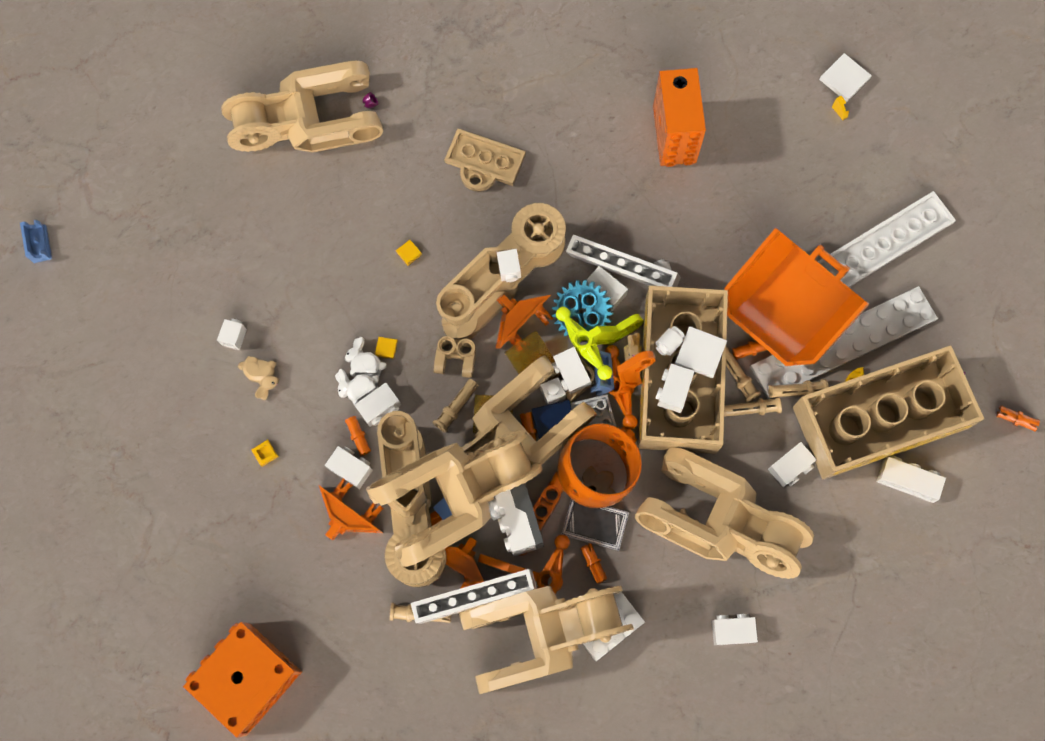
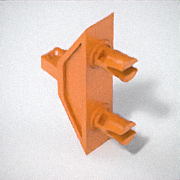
[495,294,554,353]
[319,478,384,540]
[445,537,484,589]

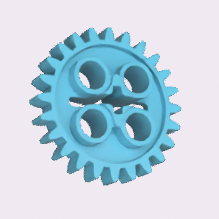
[552,280,614,342]

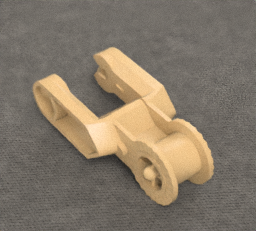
[221,61,383,153]
[436,203,566,340]
[434,355,597,479]
[377,411,447,587]
[366,430,542,567]
[635,447,814,579]
[459,585,634,694]

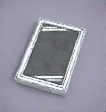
[562,499,629,551]

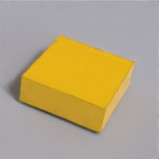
[395,240,422,266]
[375,337,398,359]
[251,440,279,467]

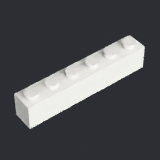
[566,234,681,287]
[411,569,537,624]

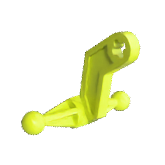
[556,306,644,380]

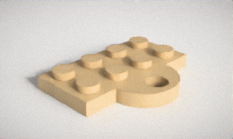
[444,129,526,191]

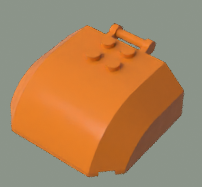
[724,228,869,366]

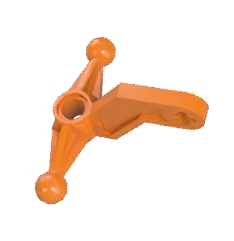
[605,345,656,430]
[478,534,570,594]

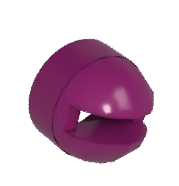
[362,92,378,109]

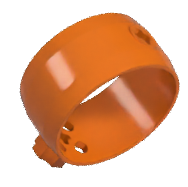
[557,424,642,508]

